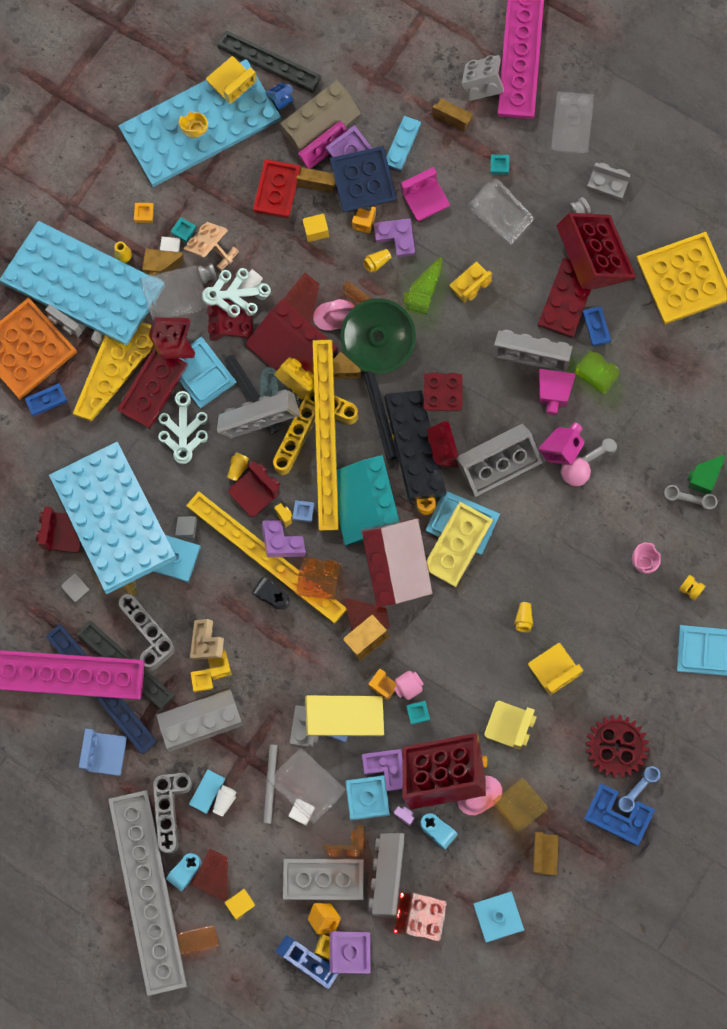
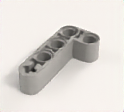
[119,594,175,671]
[153,773,193,855]

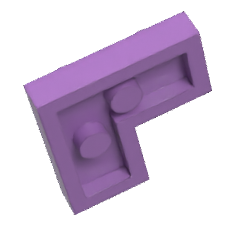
[374,218,415,258]
[261,520,306,557]
[362,749,403,792]

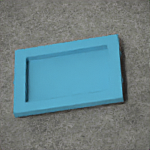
[179,336,237,409]
[425,490,500,555]
[677,625,727,676]

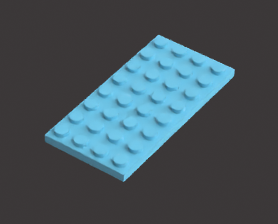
[118,59,282,187]
[0,221,165,346]
[49,442,177,594]

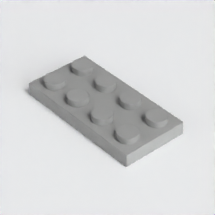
[283,859,364,900]

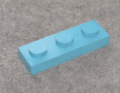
[386,116,421,172]

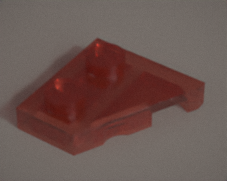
[283,273,319,323]
[345,598,390,631]
[191,849,228,902]

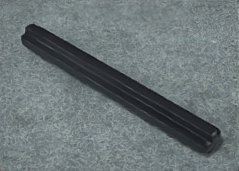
[224,354,280,435]
[364,371,397,460]

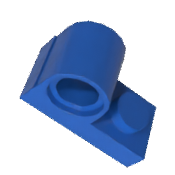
[265,83,294,111]

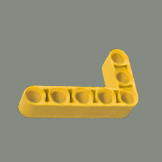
[273,388,358,475]

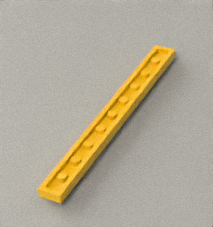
[313,340,339,531]
[186,491,347,624]

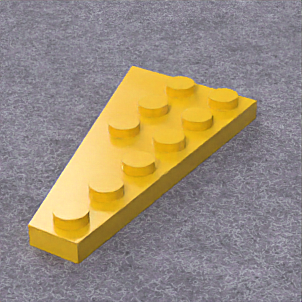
[73,322,155,422]

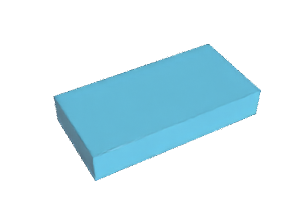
[189,770,225,814]

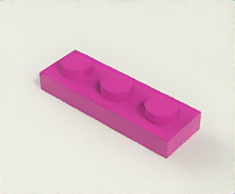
[298,121,347,169]

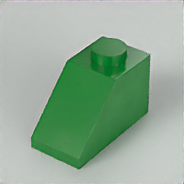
[687,455,725,495]

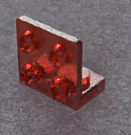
[394,893,447,941]

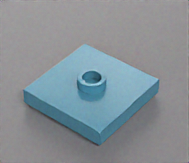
[153,535,201,583]
[345,775,390,821]
[473,891,524,943]

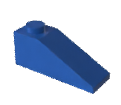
[275,935,339,989]

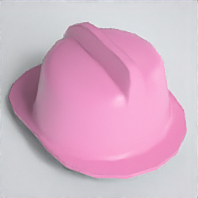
[313,299,355,331]
[457,776,502,815]

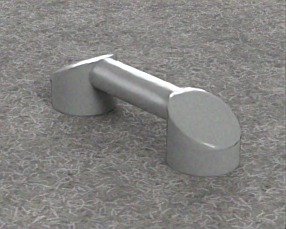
[576,438,617,463]
[664,485,718,510]

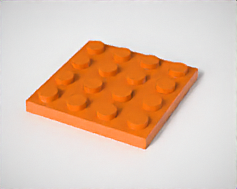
[0,298,77,400]

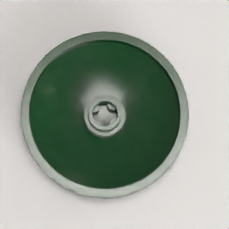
[340,298,416,374]

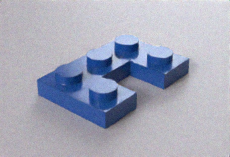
[584,784,655,846]

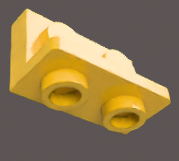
[449,261,492,303]

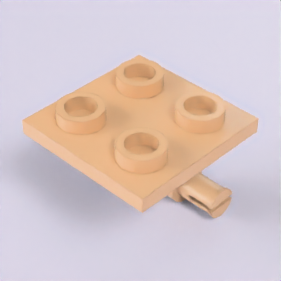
[184,222,239,271]

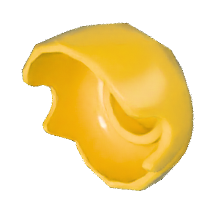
[178,112,208,139]

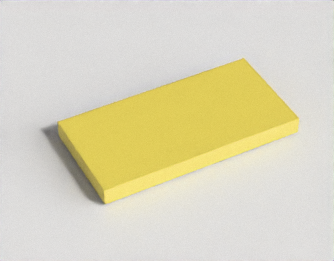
[426,501,494,587]
[305,695,384,736]

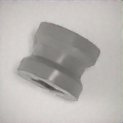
[569,197,591,214]
[198,263,217,284]

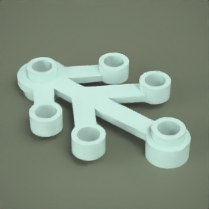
[202,268,271,318]
[158,391,208,464]

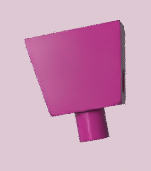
[538,369,575,415]
[538,422,584,465]

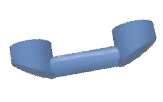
[618,766,660,812]

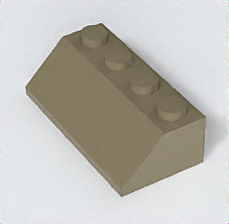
[280,80,361,152]

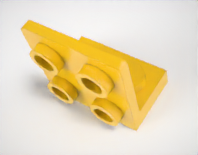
[206,56,257,104]
[274,357,314,400]
[528,643,583,696]

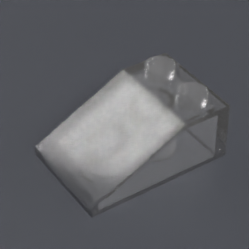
[551,91,594,154]
[466,179,535,245]

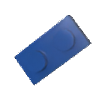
[583,306,611,347]
[25,383,68,417]

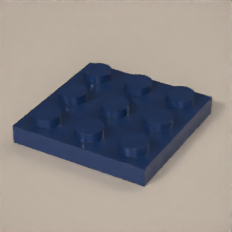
[329,146,397,213]

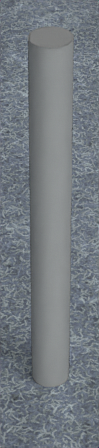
[263,745,277,824]

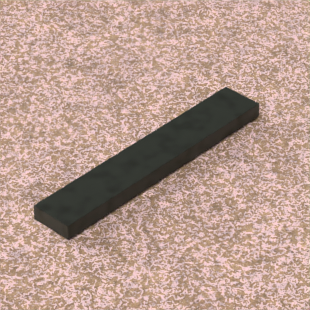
[217,30,321,93]
[77,620,175,711]

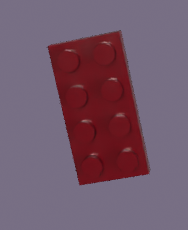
[538,258,591,339]
[117,347,188,429]

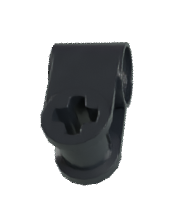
[251,577,289,610]

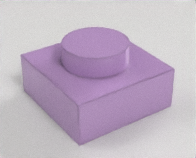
[394,806,415,826]

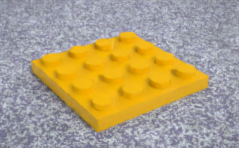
[636,232,727,325]

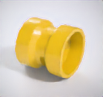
[679,575,706,601]

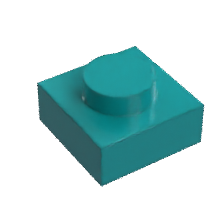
[490,154,509,175]
[171,217,197,243]
[406,701,430,725]

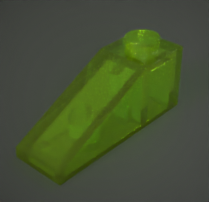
[403,257,443,315]

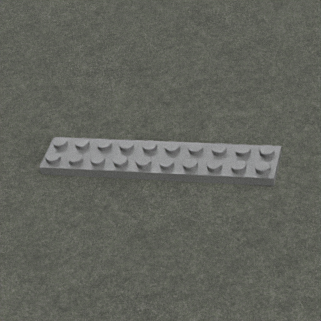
[108,790,187,996]

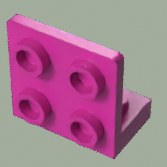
[401,167,450,222]

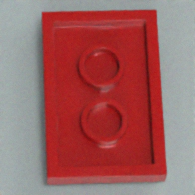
[253,159,301,219]

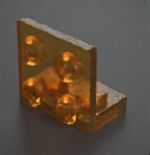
[297,558,341,600]
[322,825,365,857]

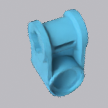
[420,813,458,850]
[166,853,202,892]

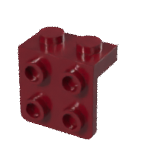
[207,299,253,341]
[149,317,195,359]
[424,372,462,411]
[427,421,459,468]
[228,461,281,517]
[36,506,81,553]

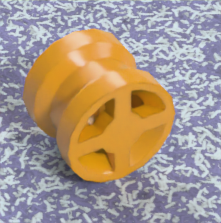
[417,498,436,515]

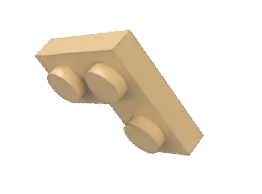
[190,619,224,660]

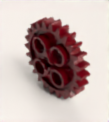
[585,714,650,779]

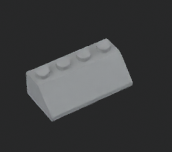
[493,330,573,372]
[217,390,300,439]
[456,423,542,497]
[157,689,243,752]
[369,833,405,918]

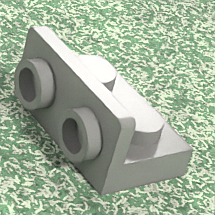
[587,163,630,201]
[290,705,319,748]

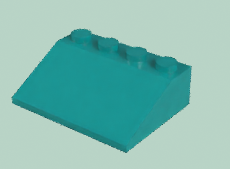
[337,455,399,546]

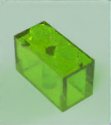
[575,351,620,395]

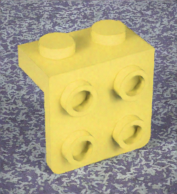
[484,701,537,750]

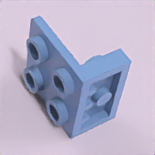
[79,729,127,776]

